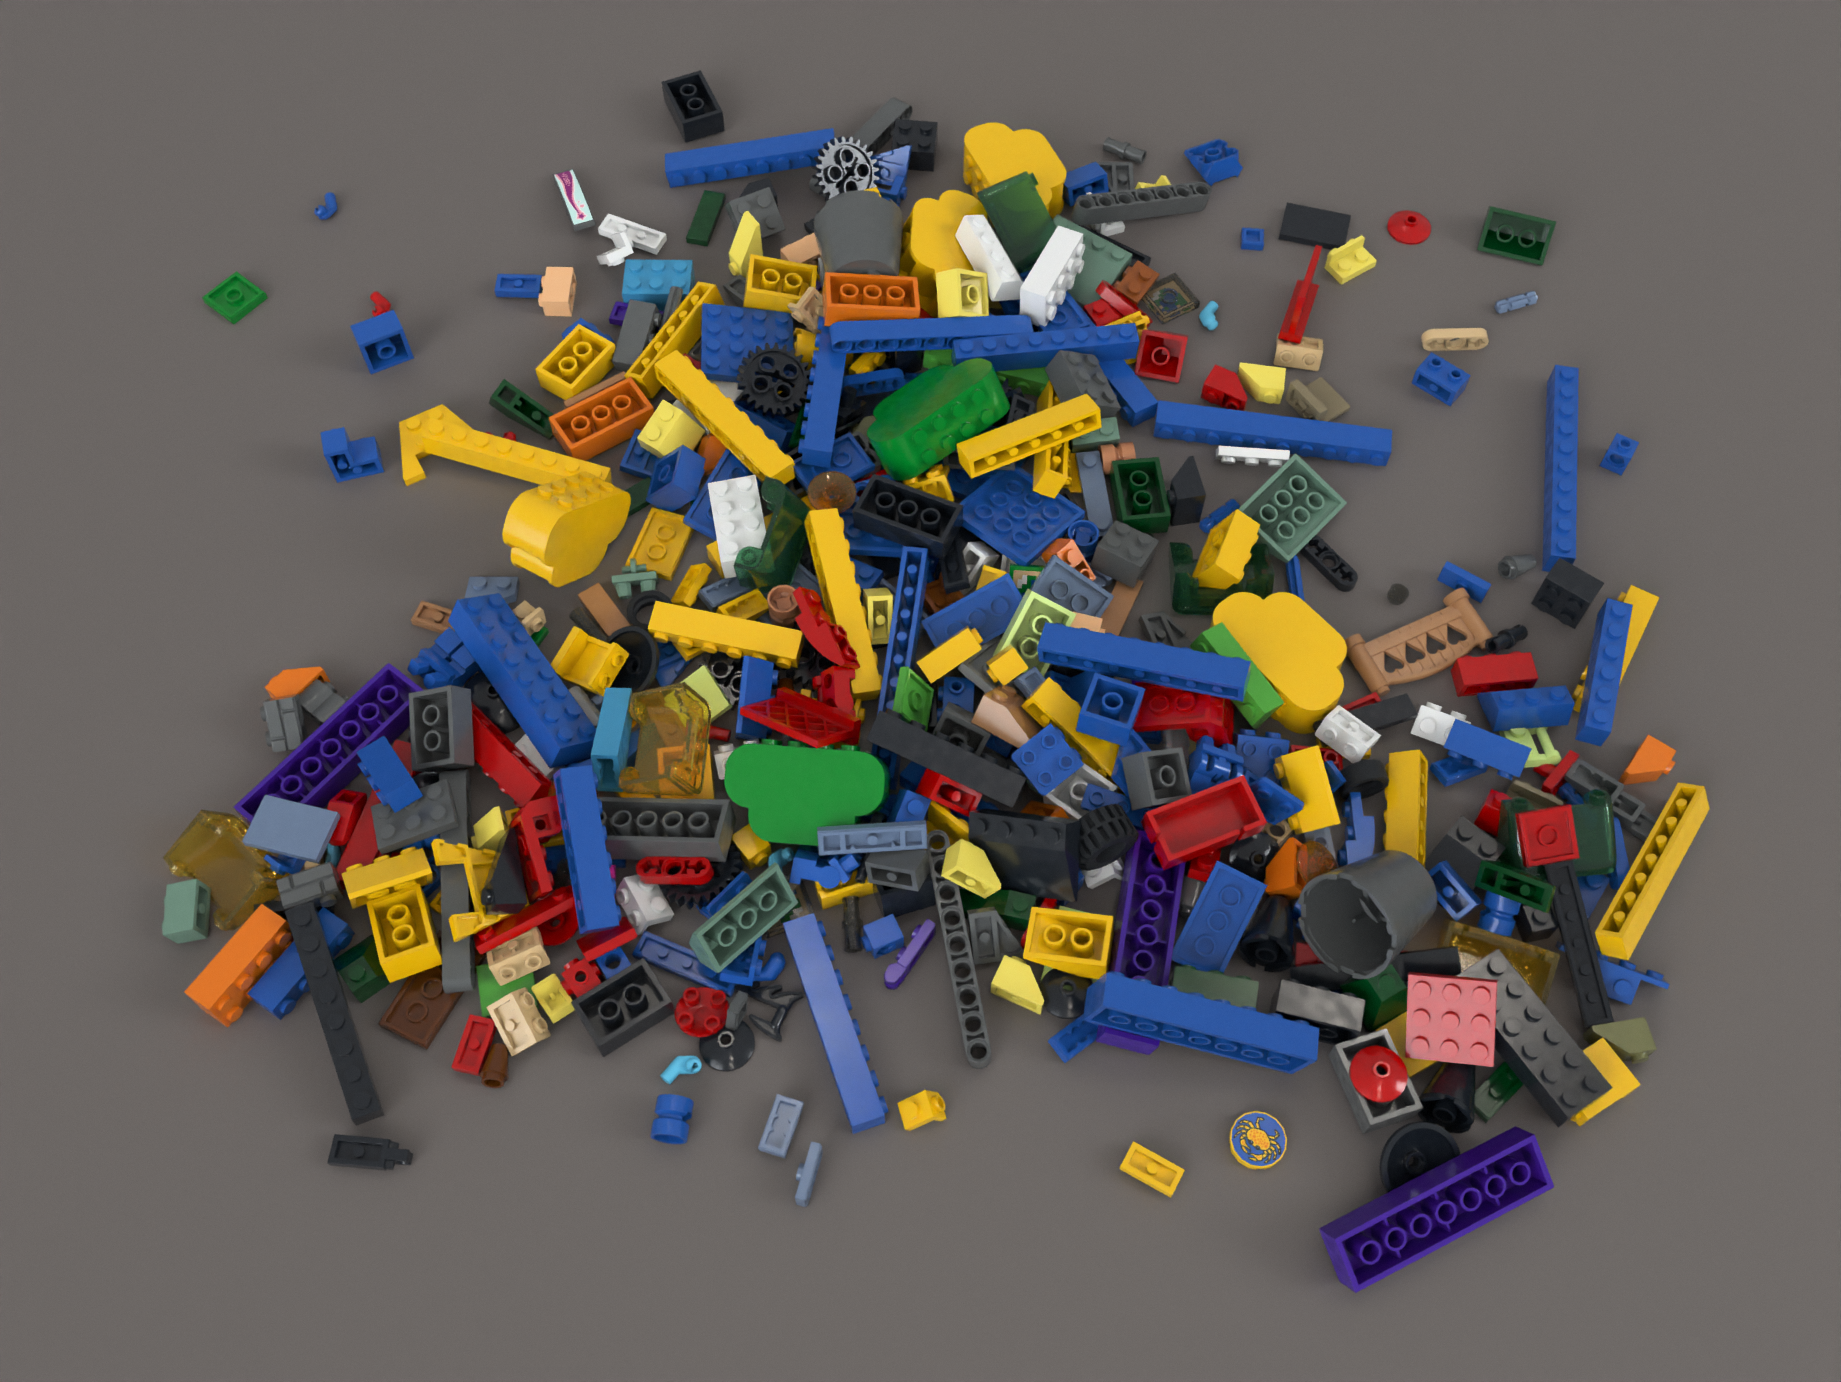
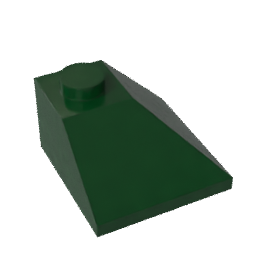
[334,934,392,1003]
[1339,964,1408,1033]

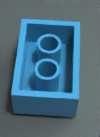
[622,259,695,311]

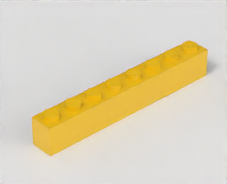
[654,350,795,492]
[421,418,612,485]
[804,508,883,702]
[1595,782,1710,960]

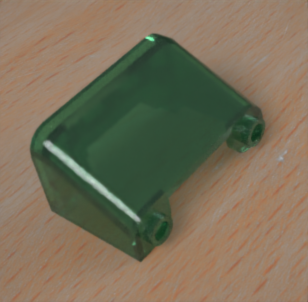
[977,171,1056,274]
[733,476,812,594]
[1168,542,1275,615]
[1497,789,1617,880]

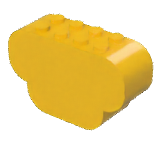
[963,122,1066,245]
[899,190,988,318]
[502,472,631,587]
[1209,592,1347,734]

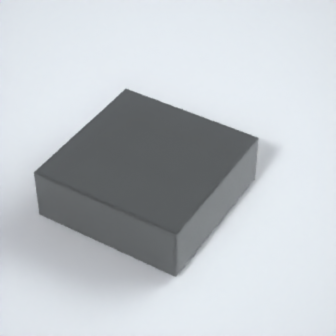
[726,991,749,1031]

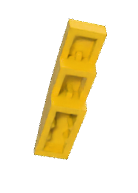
[672,588,769,662]

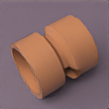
[1098,442,1136,475]
[767,585,801,629]

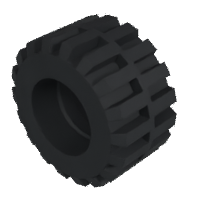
[1078,804,1139,871]

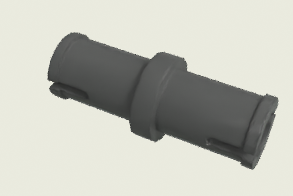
[1103,137,1147,164]

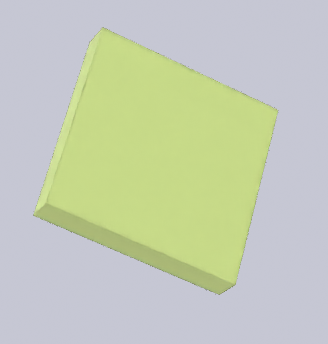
[664,665,733,736]

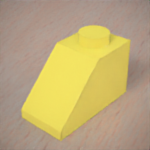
[1237,362,1286,404]
[863,588,893,645]
[471,806,509,851]
[941,839,1001,899]
[990,955,1044,1015]

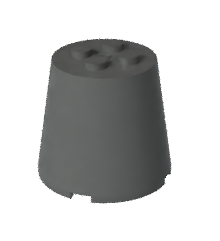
[814,190,904,276]
[1298,850,1437,979]

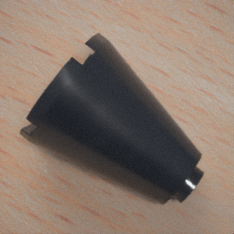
[1239,895,1295,972]
[1418,1062,1476,1134]

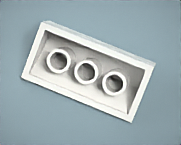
[955,215,1024,302]

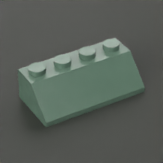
[689,862,798,973]

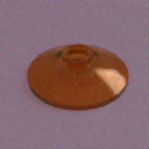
[808,471,856,513]
[1296,841,1338,883]

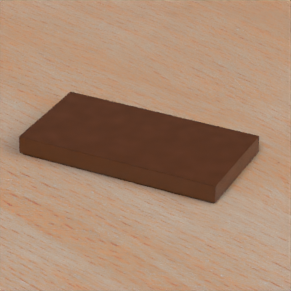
[378,930,487,1050]

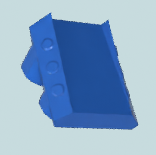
[1184,138,1243,187]

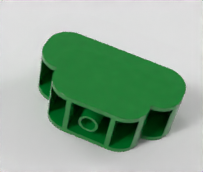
[867,358,1010,481]
[724,739,891,846]

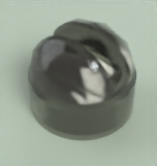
[1387,584,1409,605]

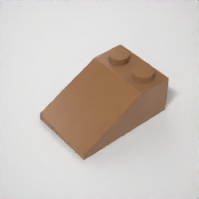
[971,685,1044,748]

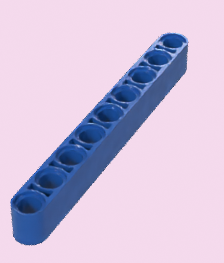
[829,315,1034,354]

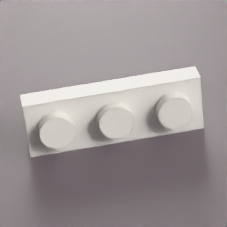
[598,213,667,255]
[1215,446,1290,467]

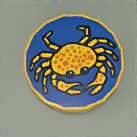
[1229,1111,1287,1170]

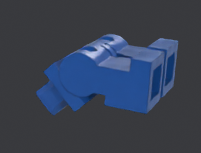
[407,627,482,689]
[1187,735,1244,794]
[789,845,863,889]

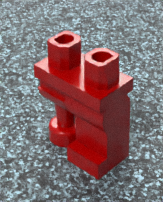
[812,665,856,717]

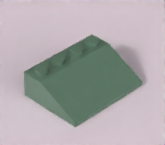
[1020,214,1133,308]
[1238,453,1347,563]

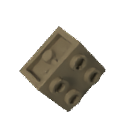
[1285,377,1350,422]

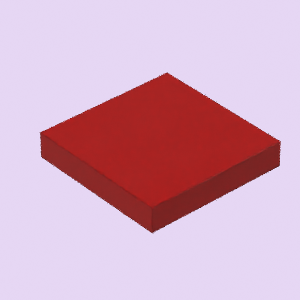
[1515,804,1580,867]
[576,916,637,962]

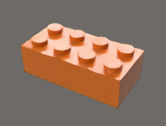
[822,272,920,326]
[548,377,654,461]
[184,904,294,1028]

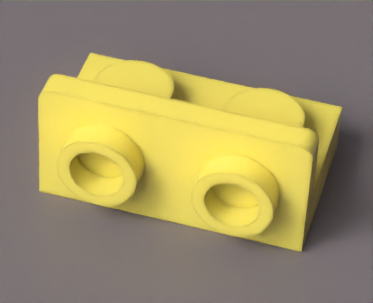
[1325,235,1377,285]

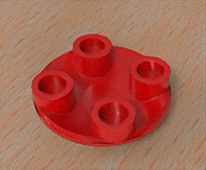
[675,987,729,1037]

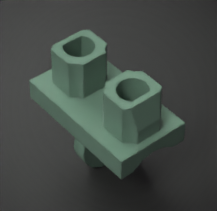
[612,558,659,600]

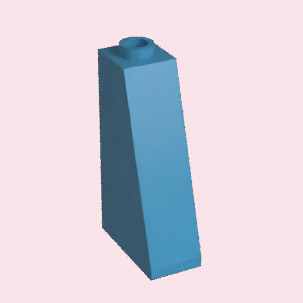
[591,688,634,792]

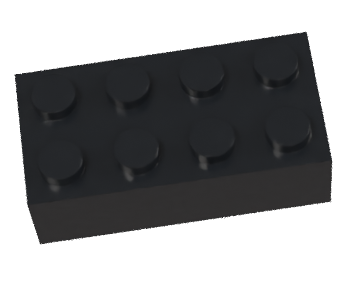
[852,474,963,560]

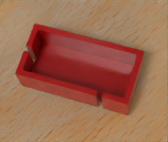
[1141,775,1267,870]

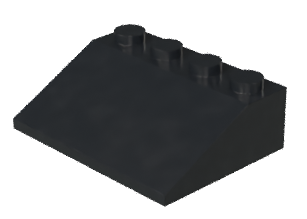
[968,808,1081,902]

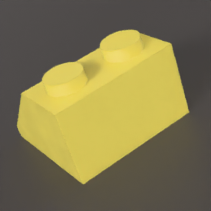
[936,268,989,318]
[637,400,706,458]

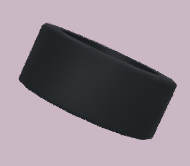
[626,590,672,632]
[1338,759,1389,800]

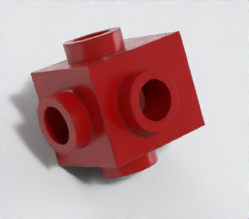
[560,958,602,998]

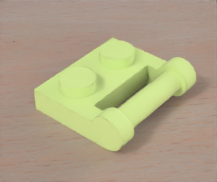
[1499,727,1561,768]

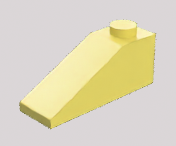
[728,211,763,278]

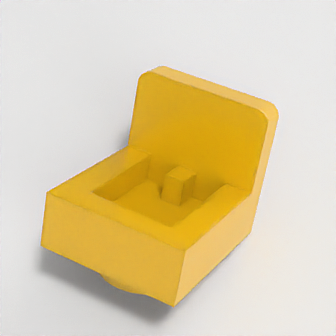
[897,1090,946,1131]

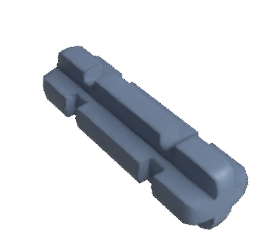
[1494,291,1538,314]

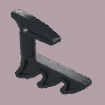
[735,981,803,1042]

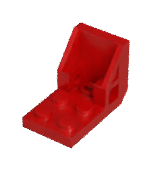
[1133,682,1235,748]
[509,795,562,903]

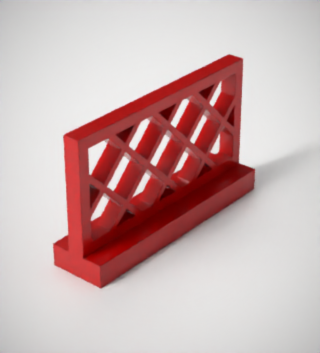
[1278,245,1322,344]
[740,687,861,748]

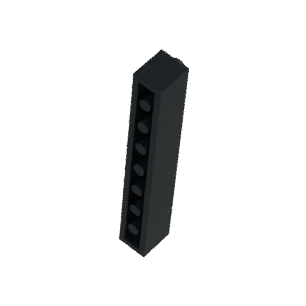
[285,902,384,1126]

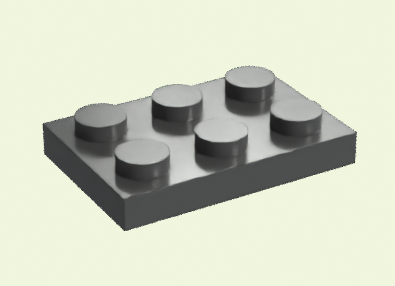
[371,779,459,855]

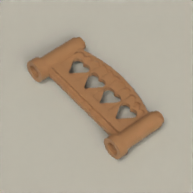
[1345,588,1494,698]

